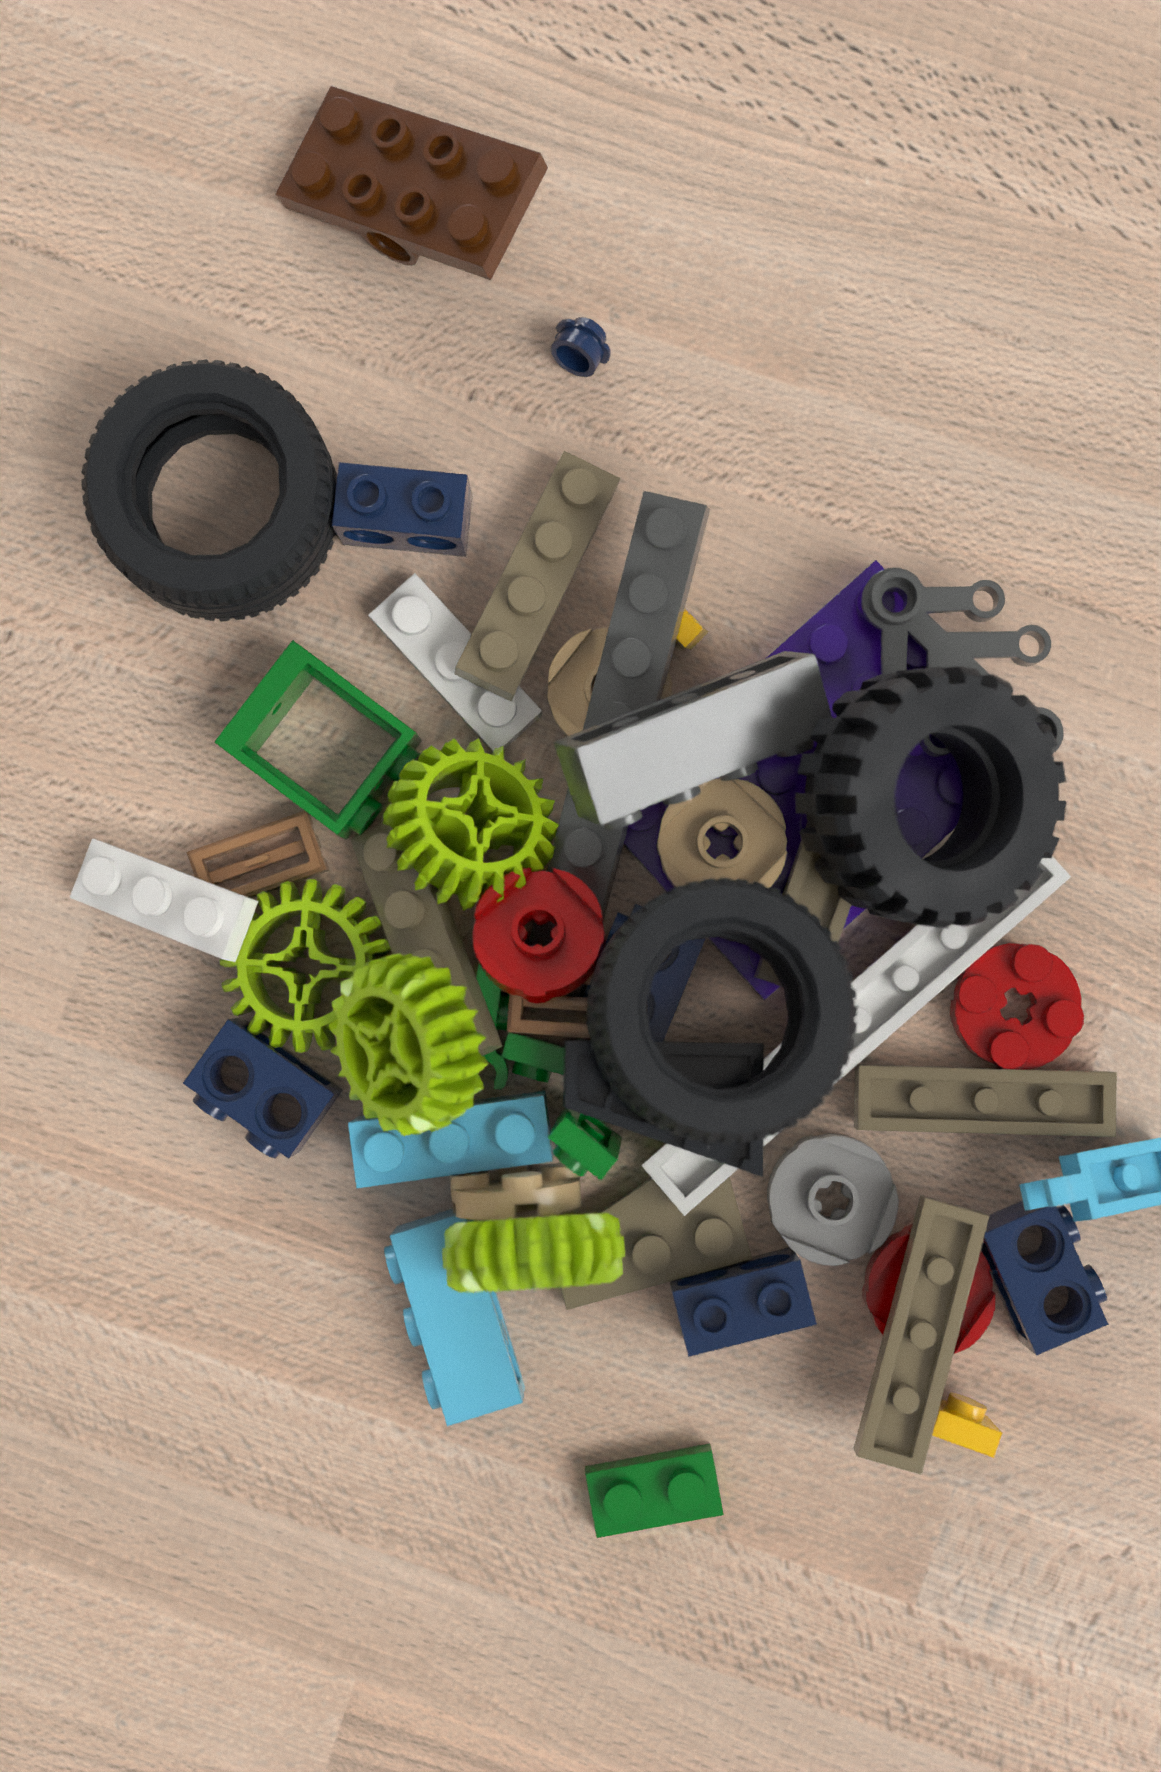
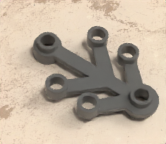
[861,568,1064,757]

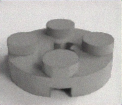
[767,1133,899,1266]

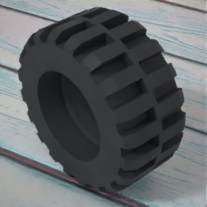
[795,666,1067,928]

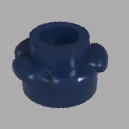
[551,317,611,377]

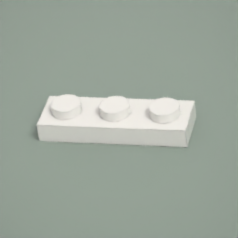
[369,573,543,752]
[69,838,258,962]

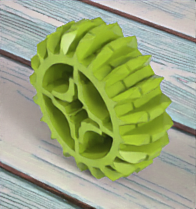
[383,738,559,911]
[219,879,391,1053]
[328,953,488,1136]
[442,1213,625,1293]

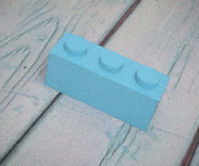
[348,1090,554,1189]
[384,1209,525,1426]

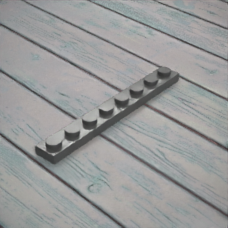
[528,491,710,1011]

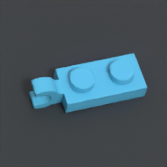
[1019,1138,1161,1222]

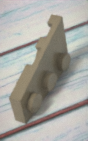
[561,1176,752,1310]

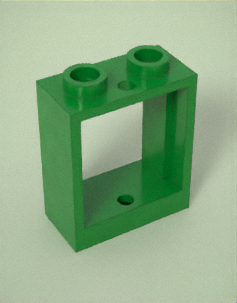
[214,640,422,840]

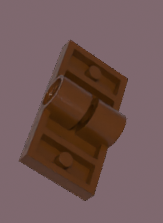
[275,86,548,280]

